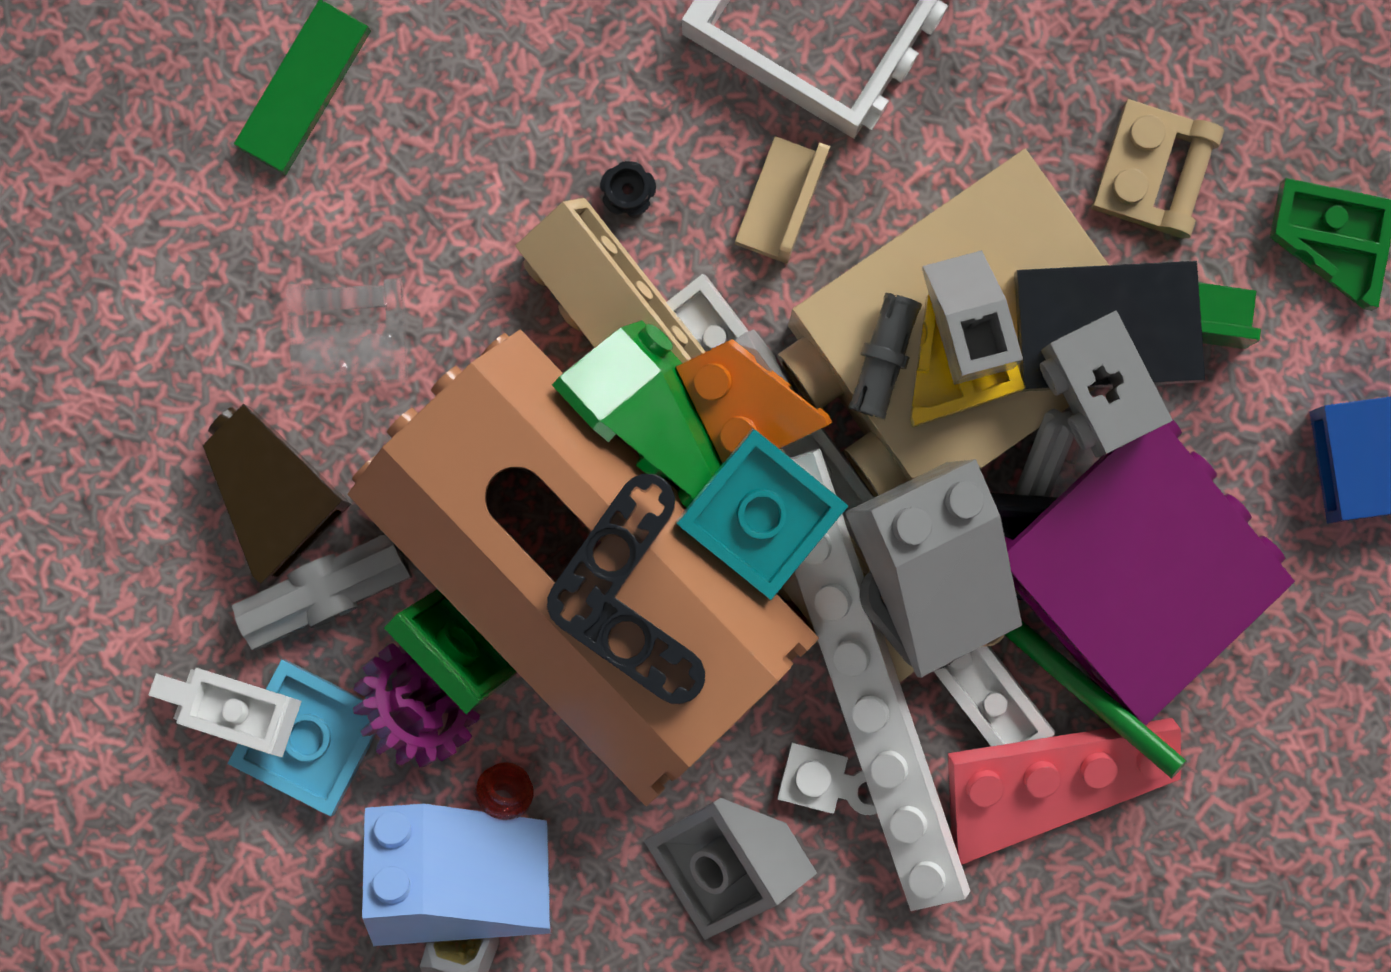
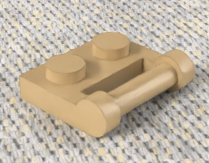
[1091,99,1224,239]

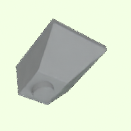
[644,798,817,940]

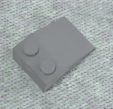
[845,459,1022,677]

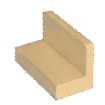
[735,136,830,264]

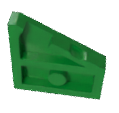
[1270,178,1391,311]

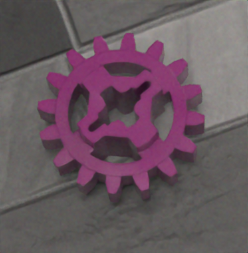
[353,643,480,768]

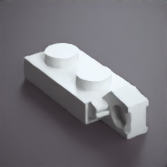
[149,668,302,757]

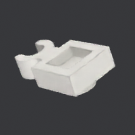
[777,742,877,815]

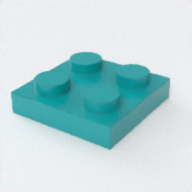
[676,428,848,600]

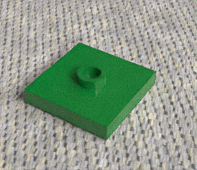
[384,589,517,714]

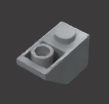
[922,250,1023,385]

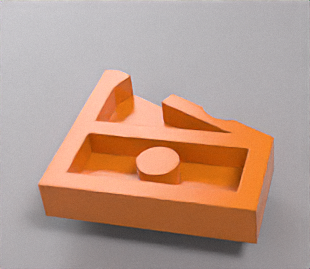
[676,339,832,463]

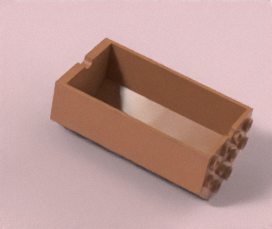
[347,329,819,807]

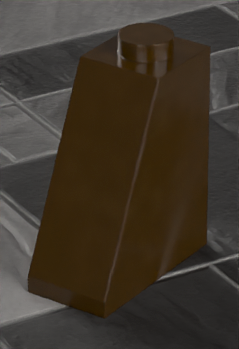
[203,404,351,586]

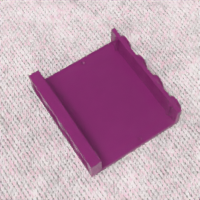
[1005,419,1295,725]

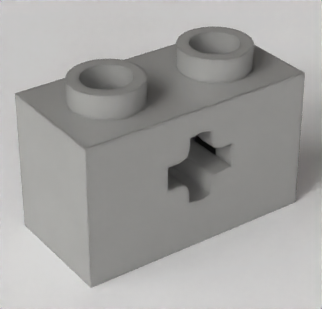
[1040,310,1173,458]

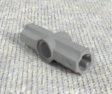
[232,534,413,650]

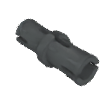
[848,293,922,419]

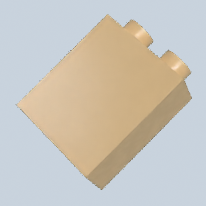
[777,148,1109,498]

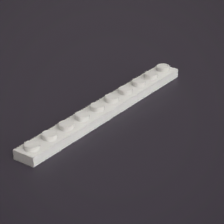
[666,274,1055,746]

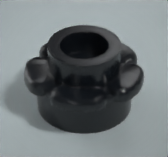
[600,161,656,217]

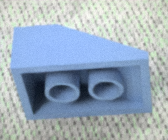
[362,803,551,946]

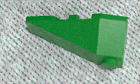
[552,320,723,507]

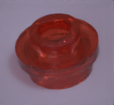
[475,762,534,820]

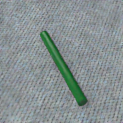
[1004,620,1187,779]

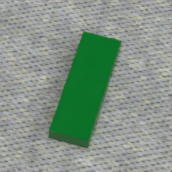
[234,0,371,175]

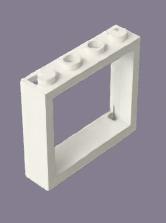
[682,0,948,139]

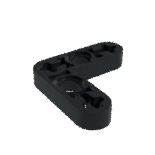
[547,474,705,704]

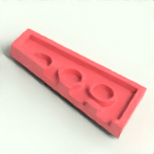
[948,718,1181,865]

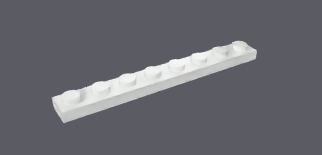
[790,448,970,911]

